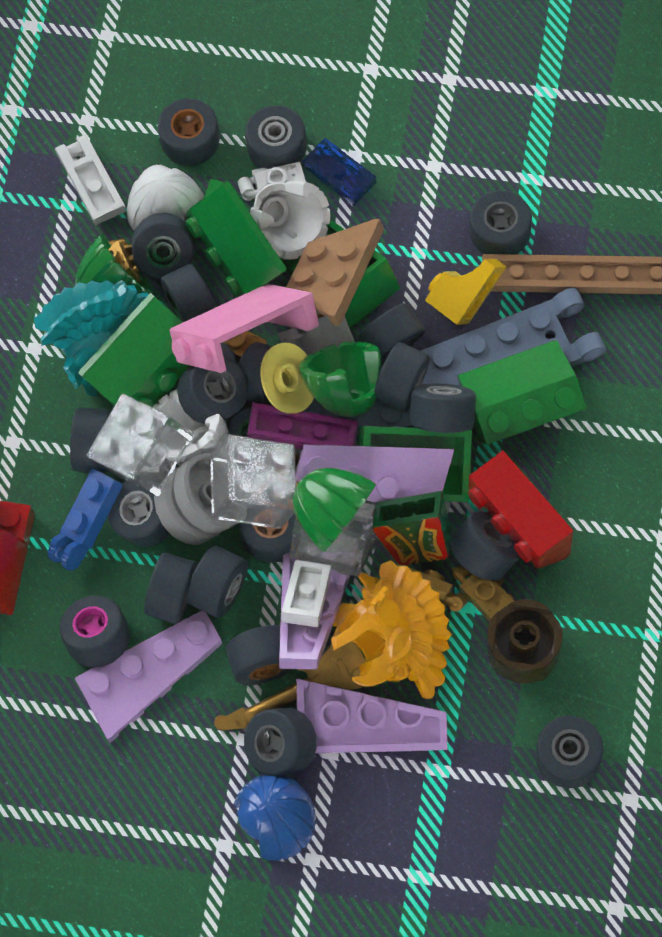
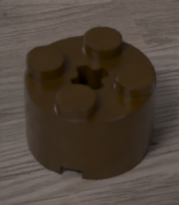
[487,599,562,683]

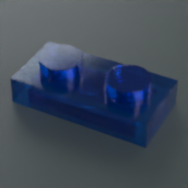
[302,138,377,206]

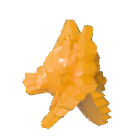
[331,560,452,700]

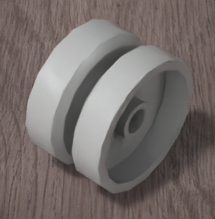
[154,453,248,545]

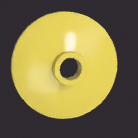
[260,343,314,414]

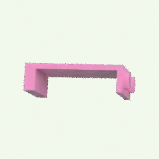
[170,284,319,373]

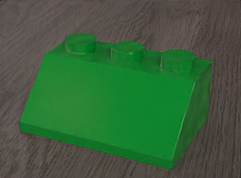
[185,181,287,297]
[78,293,191,425]
[456,340,587,445]
[359,426,472,502]

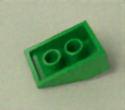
[280,219,400,328]

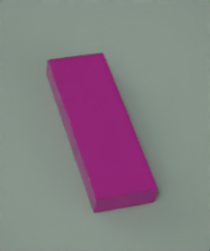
[246,402,358,450]

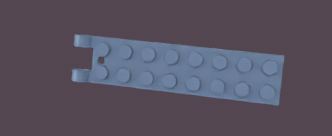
[304,288,606,446]

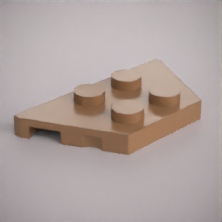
[286,219,384,326]

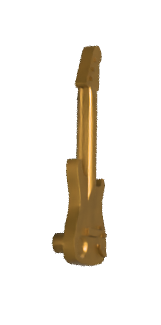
[214,641,365,730]

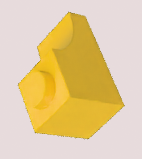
[425,259,507,325]

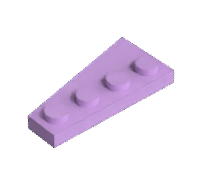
[294,445,454,503]
[279,552,355,670]
[75,610,222,744]
[296,679,448,753]

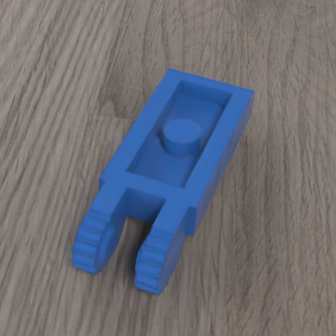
[47,468,122,571]

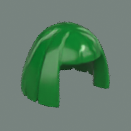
[75,234,154,296]
[299,341,381,417]
[292,468,377,552]

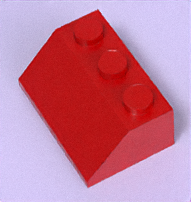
[468,450,573,569]

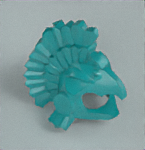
[34,280,165,397]

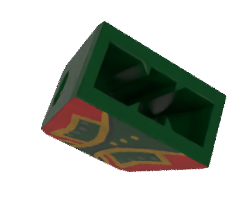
[372,491,451,571]

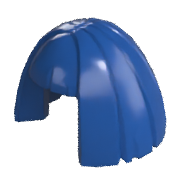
[233,775,316,861]

